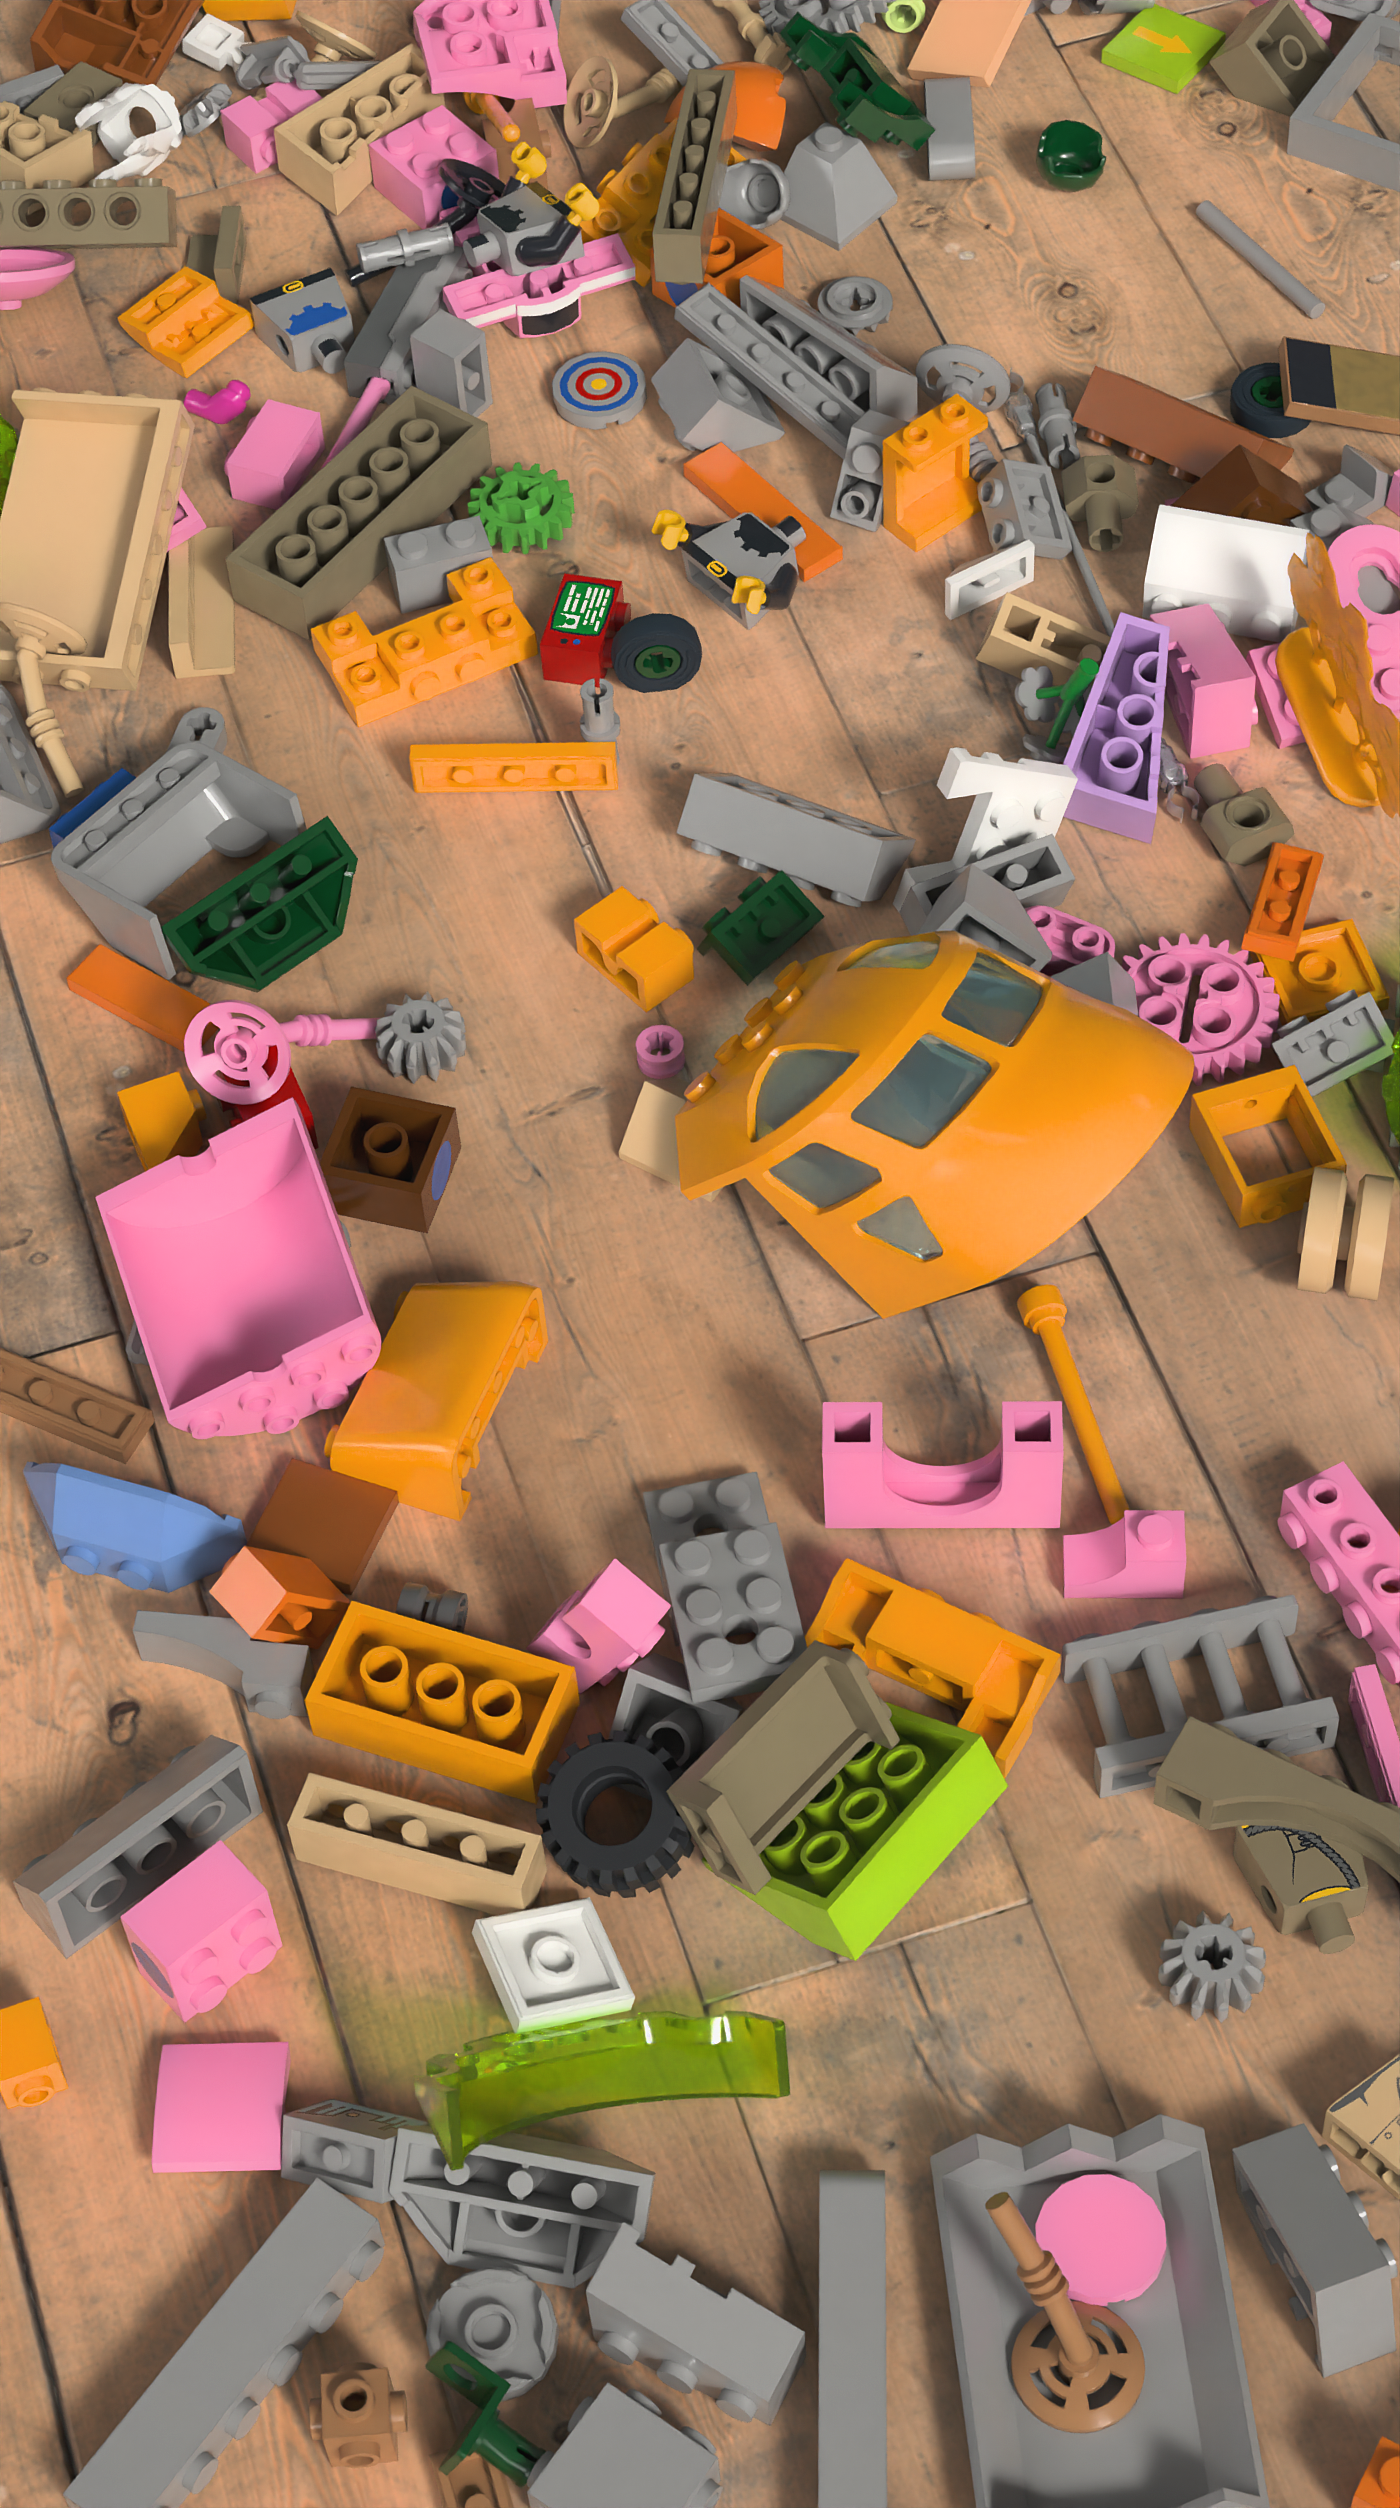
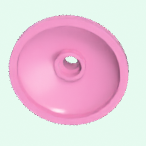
[0,248,75,310]

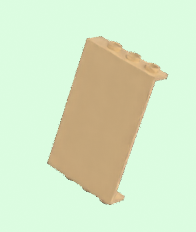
[0,387,195,692]

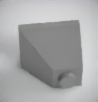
[780,122,897,251]
[917,864,1052,1006]
[608,1653,744,1801]

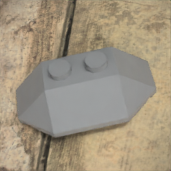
[389,2125,656,2288]

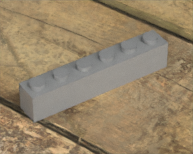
[63,2178,385,2508]

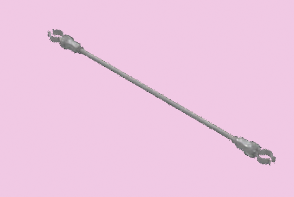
[994,368,1199,823]

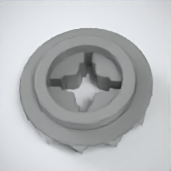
[179,83,233,138]
[818,276,893,336]

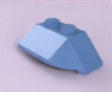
[23,1462,247,1593]

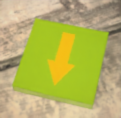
[1101,4,1226,94]

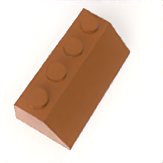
[1072,366,1295,484]

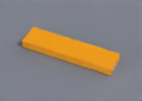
[409,742,619,793]

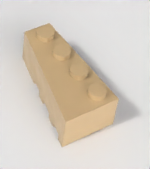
[274,43,445,216]
[0,101,95,215]

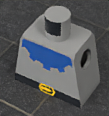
[250,267,355,374]

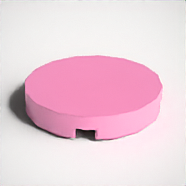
[1035,2174,1166,2306]

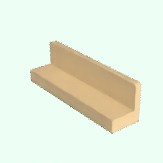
[169,526,235,679]

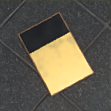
[1278,336,1400,435]

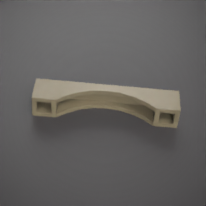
[1154,1716,1400,1882]

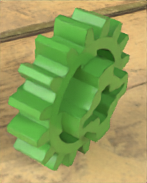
[468,463,575,554]

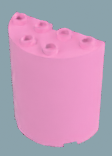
[95,1097,381,1439]

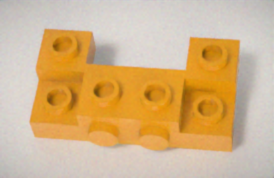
[580,117,747,288]
[310,557,538,727]
[805,1558,1061,1779]

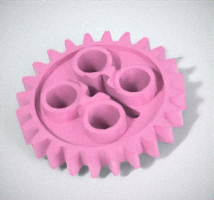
[1122,933,1280,1086]

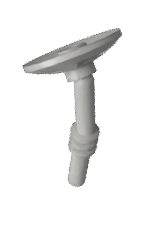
[916,344,1011,482]

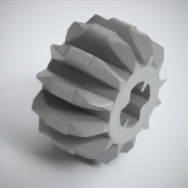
[375,991,467,1084]
[1158,1910,1266,2023]

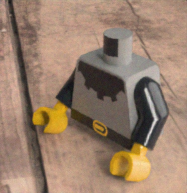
[463,142,599,276]
[651,510,806,631]

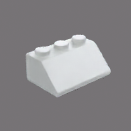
[1142,504,1310,642]

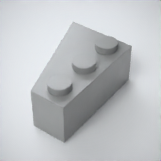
[1232,2123,1398,2378]

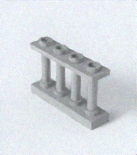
[1061,1595,1339,1798]

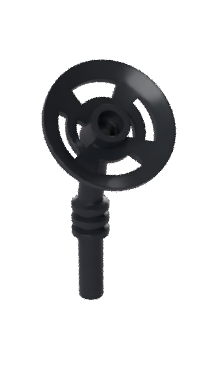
[345,159,506,287]

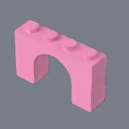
[822,1401,1063,1528]

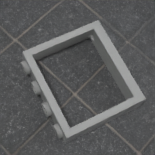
[1287,13,1400,192]

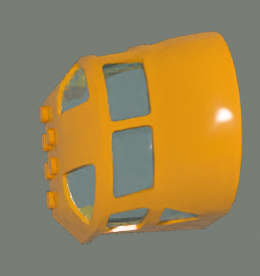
[675,930,1194,1319]

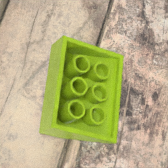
[701,1701,1008,1961]

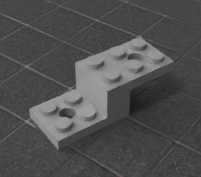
[643,1472,807,1704]

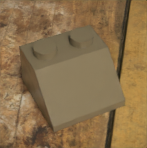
[1209,0,1336,117]

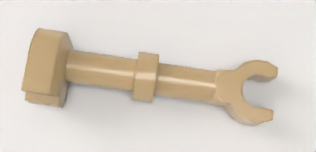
[712,0,793,74]

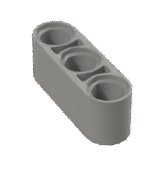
[924,77,975,181]

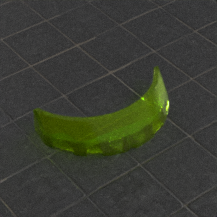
[414,2011,790,2171]

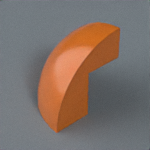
[664,61,786,152]

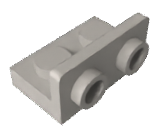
[977,459,1073,560]
[1272,989,1400,1097]

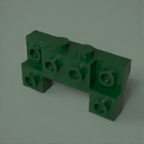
[779,11,935,151]

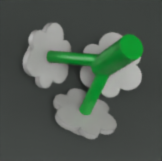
[1015,658,1099,764]

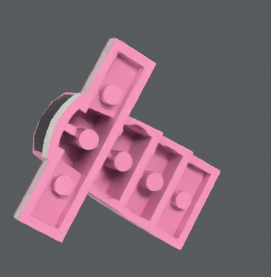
[439,195,635,338]

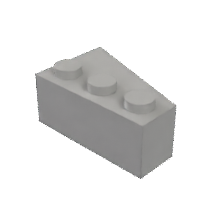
[586,2222,806,2426]

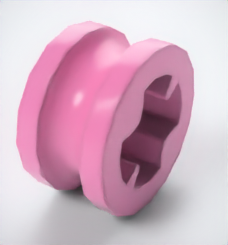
[636,1025,685,1079]

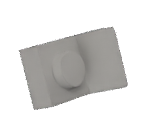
[1305,444,1394,518]

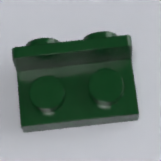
[696,870,825,986]

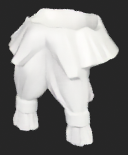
[75,83,183,182]

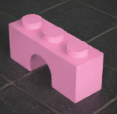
[526,1559,671,1694]

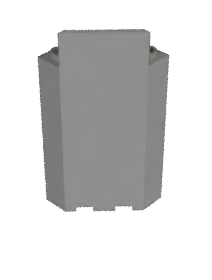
[930,2114,1270,2508]

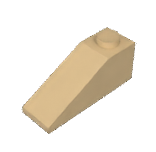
[976,592,1111,686]

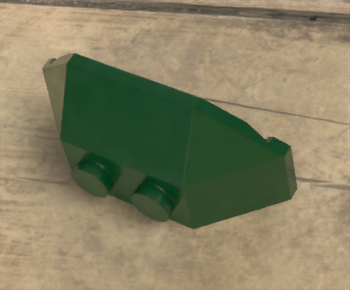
[161,816,358,993]

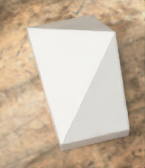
[945,540,1035,620]

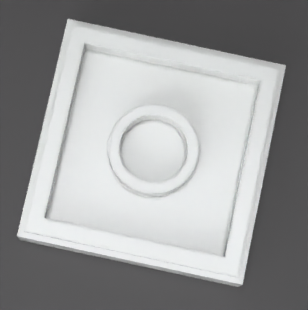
[472,1897,635,2035]

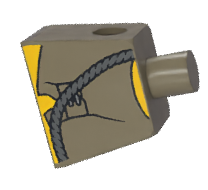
[1233,1826,1368,1954]

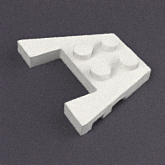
[893,747,1078,915]

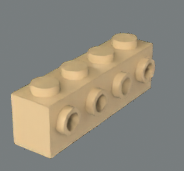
[287,1772,547,1915]

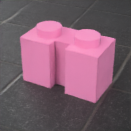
[220,78,323,174]

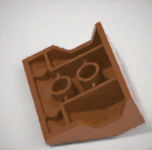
[30,0,204,86]

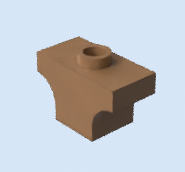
[482,98,551,190]

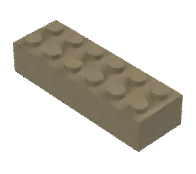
[226,386,492,640]

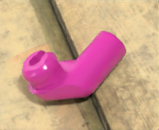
[184,380,251,424]

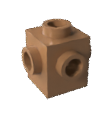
[309,2362,408,2468]

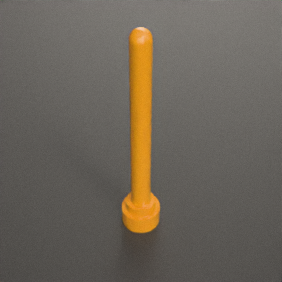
[462,92,520,143]
[1017,1285,1130,1525]

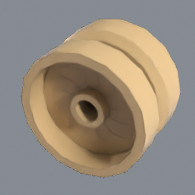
[1297,1167,1395,1301]

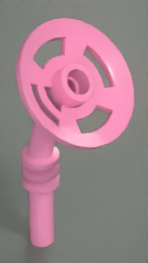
[184,1000,380,1105]

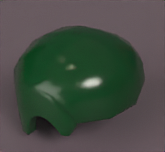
[1036,120,1107,192]

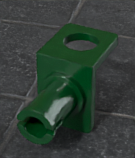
[425,2341,546,2488]

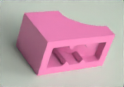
[1063,1510,1186,1599]

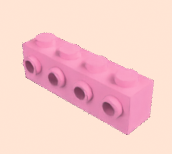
[1278,1461,1400,1686]

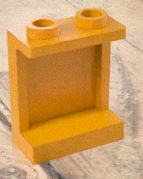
[882,393,988,552]

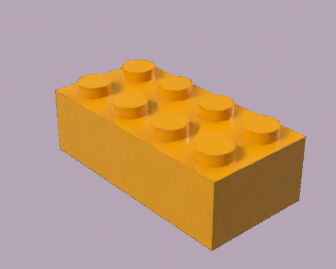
[305,1601,580,1804]

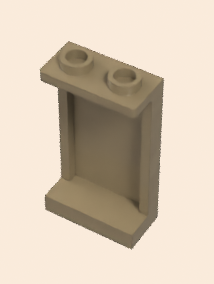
[666,1640,900,1895]

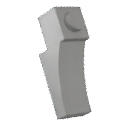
[133,1610,316,1719]

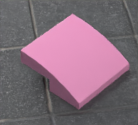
[152,2042,291,2173]

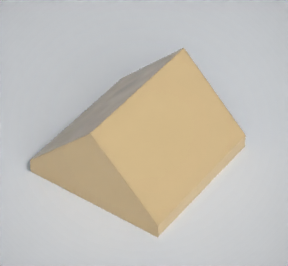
[618,1077,723,1203]

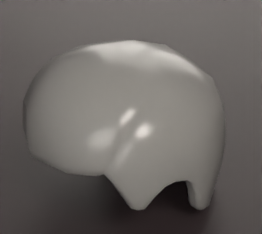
[719,158,791,230]

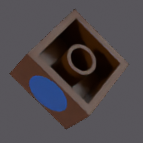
[319,1087,462,1233]

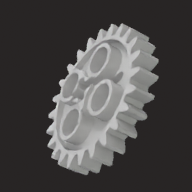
[759,0,896,36]

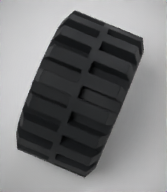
[536,1731,695,1898]

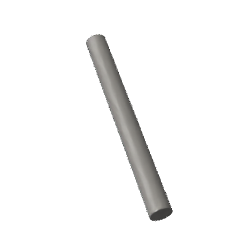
[1196,200,1325,319]

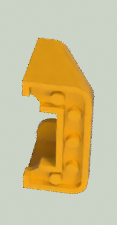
[324,1281,548,1521]

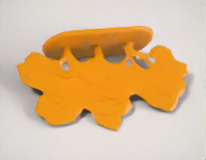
[1275,533,1400,818]

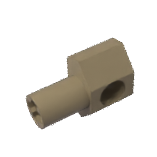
[1061,455,1139,552]
[1194,763,1294,866]

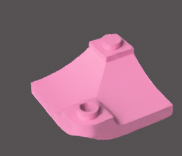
[413,0,567,108]

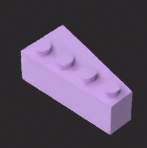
[1063,612,1170,844]

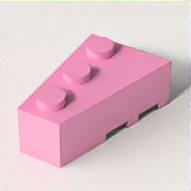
[1149,603,1258,759]

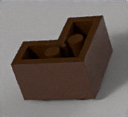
[1170,444,1313,527]

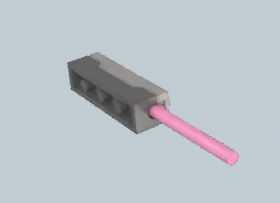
[322,241,473,468]

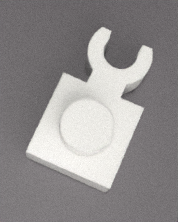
[182,13,253,74]

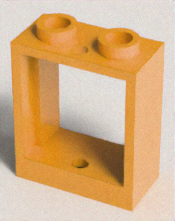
[1189,1065,1347,1228]

